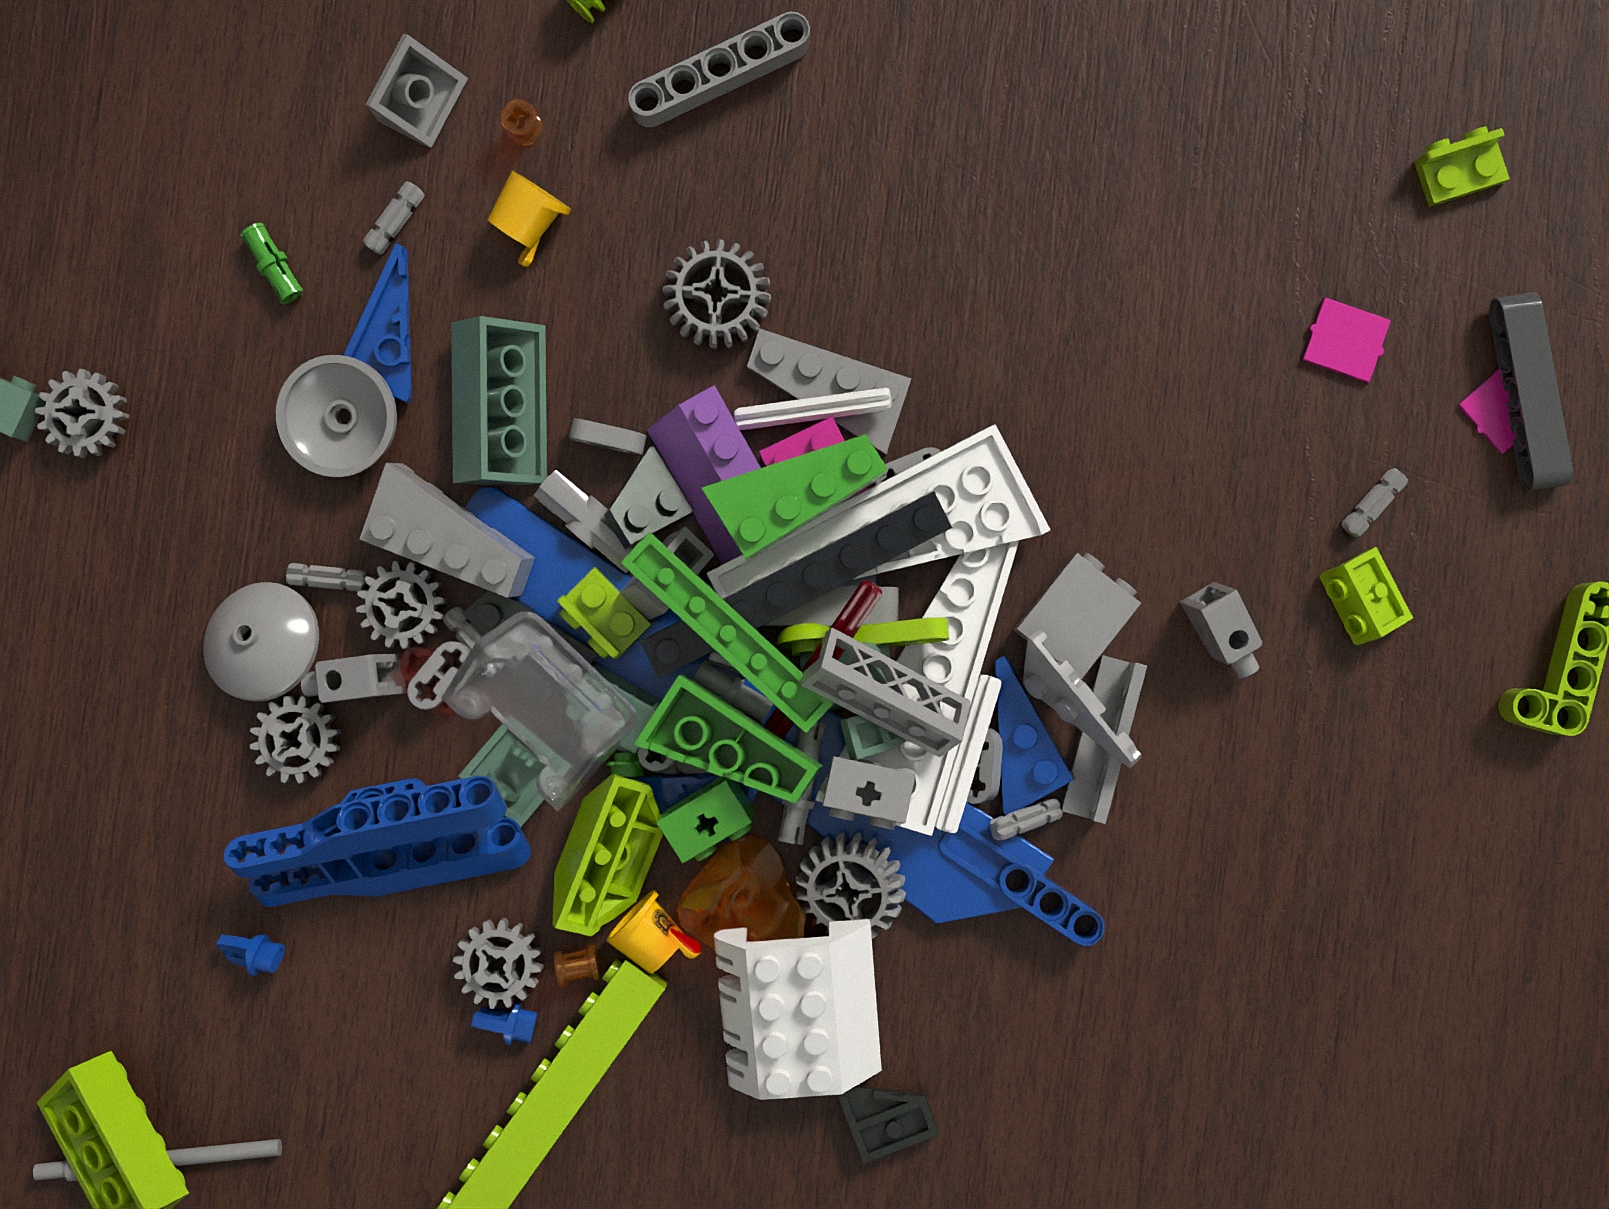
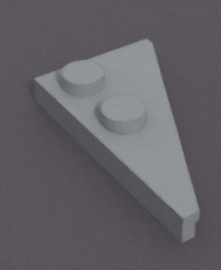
[1022,629,1142,768]

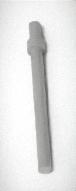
[33,1139,282,1181]

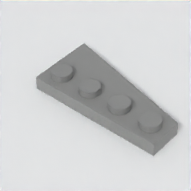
[747,328,911,456]

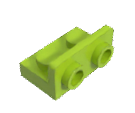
[1414,127,1510,207]
[1319,547,1413,645]
[557,567,653,659]

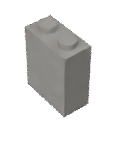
[1013,553,1141,679]

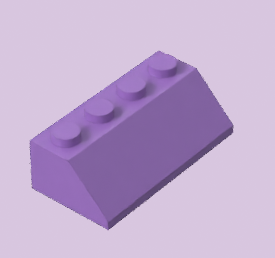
[647,385,761,565]

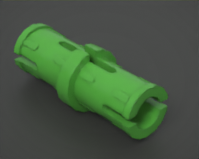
[240,223,304,304]

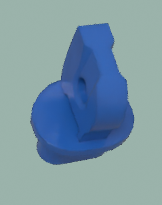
[216,934,285,976]
[471,1002,538,1045]

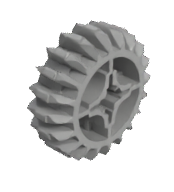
[663,239,771,349]
[796,832,906,939]

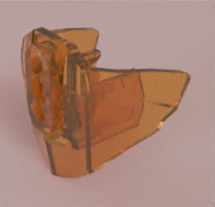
[677,836,806,950]

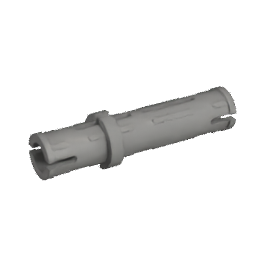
[777,722,826,845]

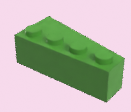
[701,434,888,562]
[633,675,823,803]

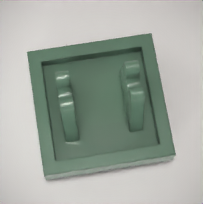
[459,714,574,828]

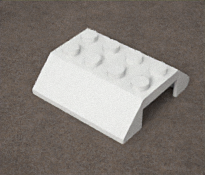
[713,919,882,1100]

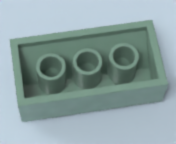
[451,316,547,486]

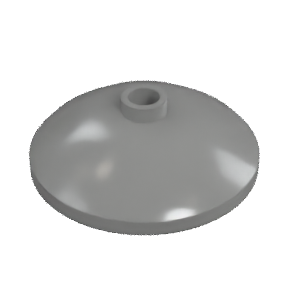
[276,355,397,477]
[203,582,319,702]

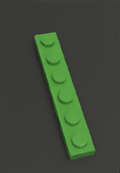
[621,531,834,733]

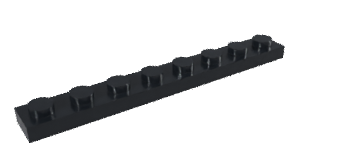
[640,491,952,679]

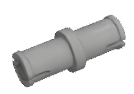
[693,660,773,724]

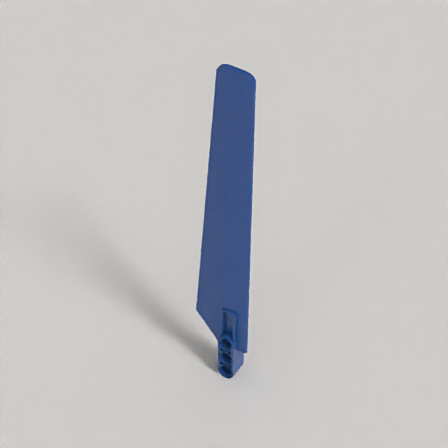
[465,487,1104,946]

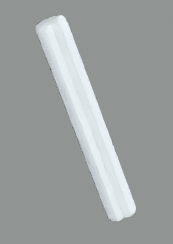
[734,388,892,430]
[935,675,1002,833]

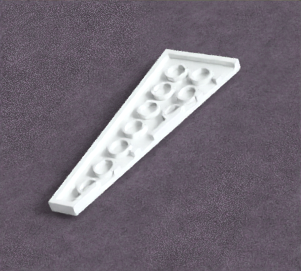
[707,424,1050,598]
[815,540,1019,836]

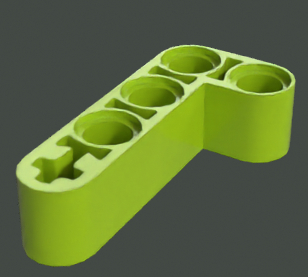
[1498,582,1609,736]

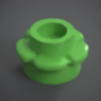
[607,752,644,777]

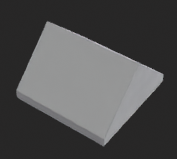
[366,34,468,148]

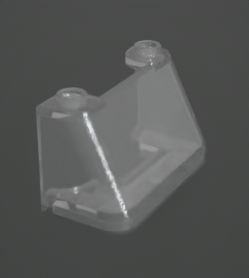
[441,611,638,812]

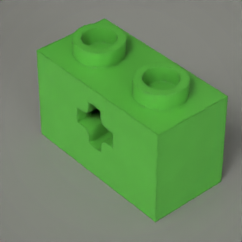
[656,777,756,863]

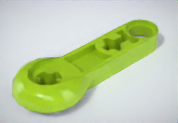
[777,617,950,656]

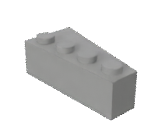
[360,463,535,598]

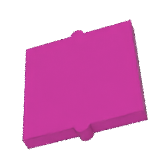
[1302,297,1391,383]
[1458,369,1517,454]

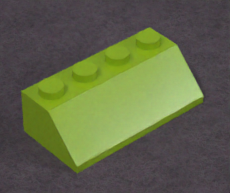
[36,1051,189,1209]

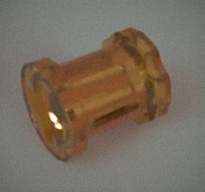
[501,99,542,146]
[554,944,601,988]

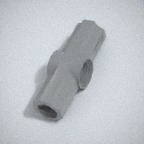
[534,470,638,574]

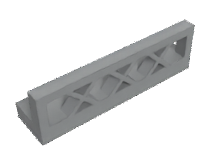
[801,628,971,757]
[1060,655,1147,824]

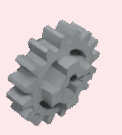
[35,369,129,458]
[356,561,447,649]
[249,696,341,783]
[453,918,544,1009]

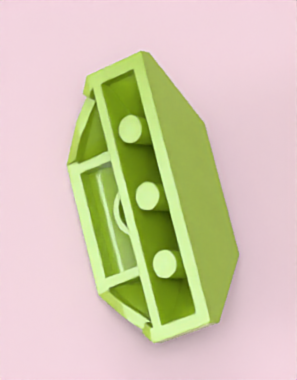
[552,774,663,936]

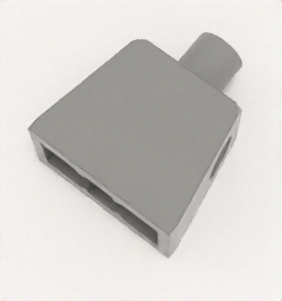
[1179,582,1263,678]
[301,654,407,703]

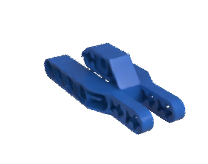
[223,776,531,907]

